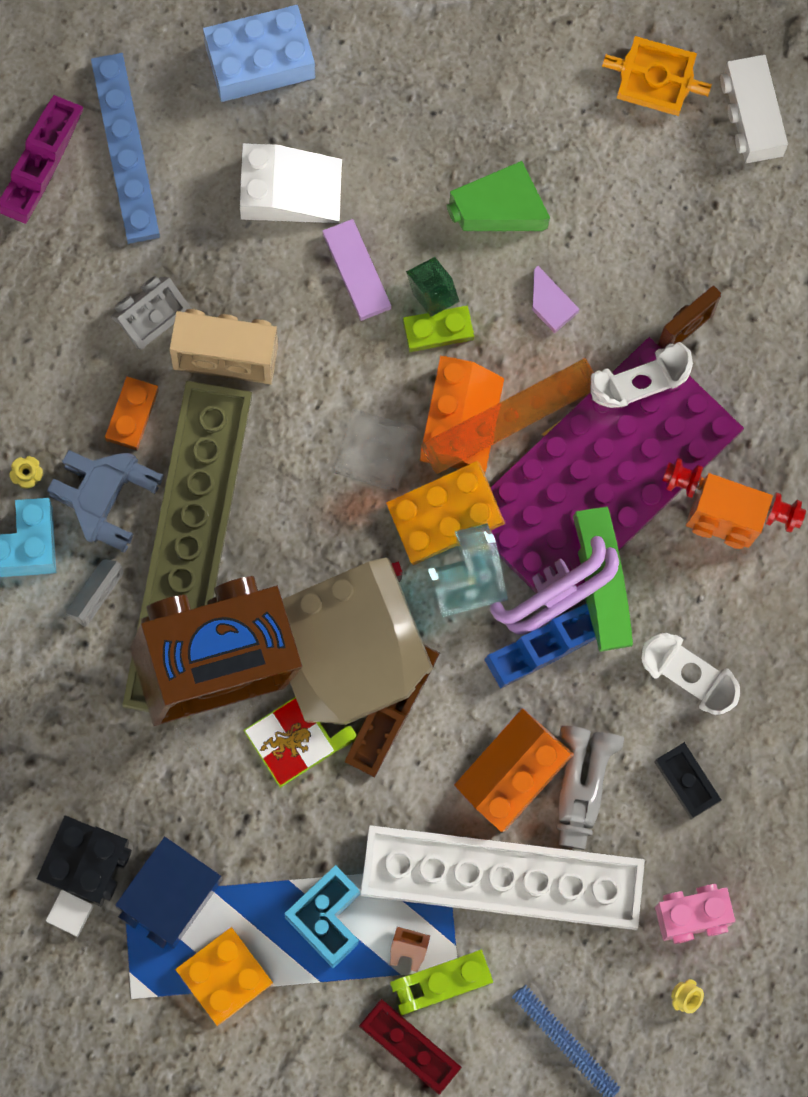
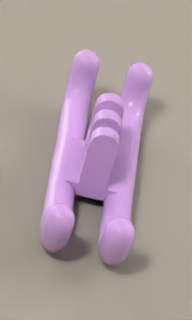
[490,536,619,635]

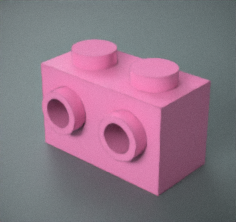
[655,884,736,944]

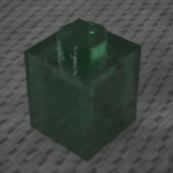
[406,257,460,317]

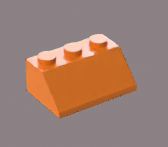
[420,355,504,474]
[454,708,574,832]

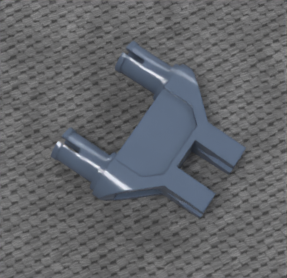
[47,450,164,553]

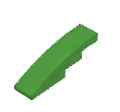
[573,507,633,652]

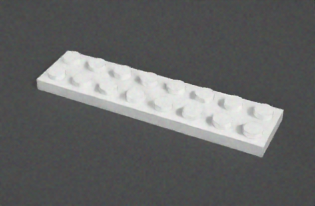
[361,825,645,930]

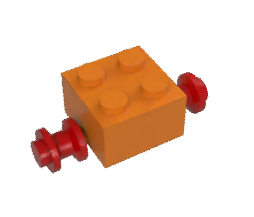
[662,458,806,549]

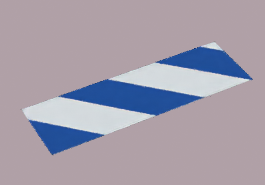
[126,874,457,999]

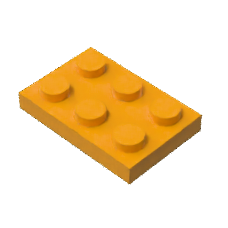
[386,461,505,565]

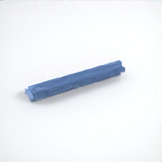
[512,985,621,1097]

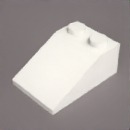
[240,143,342,223]

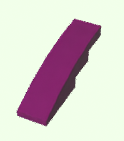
[0,95,83,224]

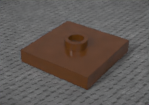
[658,285,721,349]

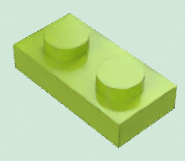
[403,305,475,352]

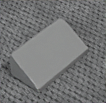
[66,559,123,627]

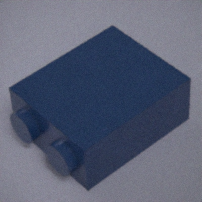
[115,836,223,949]

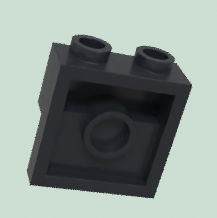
[37,815,132,907]

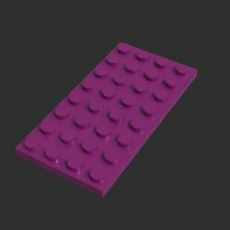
[478,337,744,593]

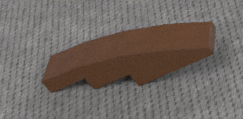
[344,644,441,778]

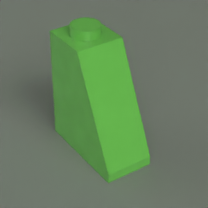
[447,161,550,231]

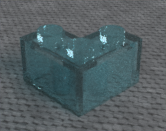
[428,523,508,617]

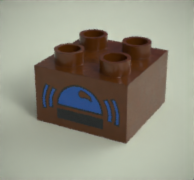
[130,576,302,727]

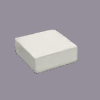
[46,890,94,937]

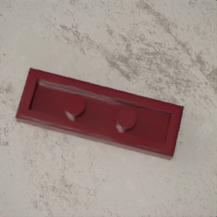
[359,999,462,1095]

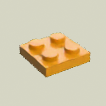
[175,927,273,1027]

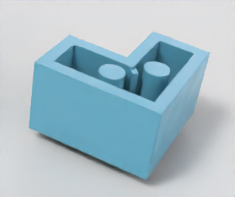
[0,498,56,577]
[284,865,360,968]

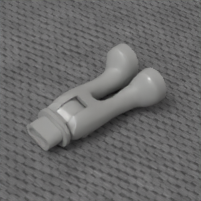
[557,726,624,850]

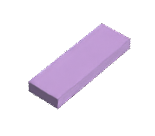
[323,219,391,321]

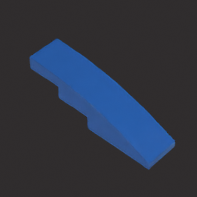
[484,604,596,689]

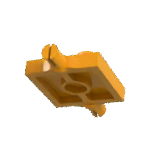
[602,36,712,116]

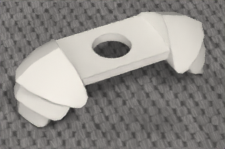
[590,342,693,408]
[641,633,740,715]

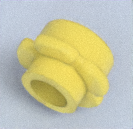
[9,456,43,489]
[671,979,704,1013]

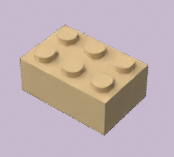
[170,309,278,385]

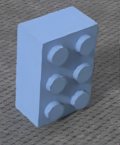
[203,4,315,102]

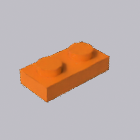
[105,376,159,451]

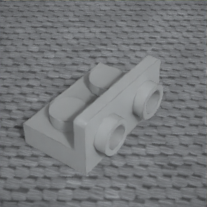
[111,276,192,350]

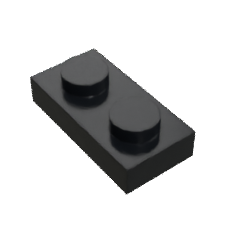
[654,742,722,820]

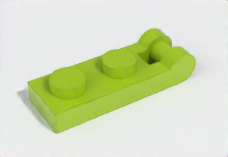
[390,949,494,1016]

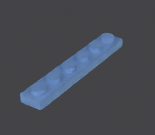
[91,53,160,244]

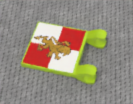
[243,697,357,788]

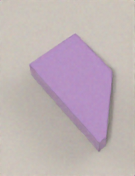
[532,266,580,334]

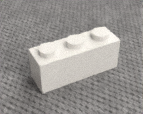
[720,55,788,164]

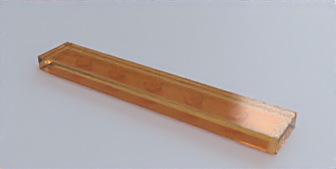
[420,358,594,474]

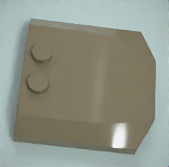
[282,557,433,725]

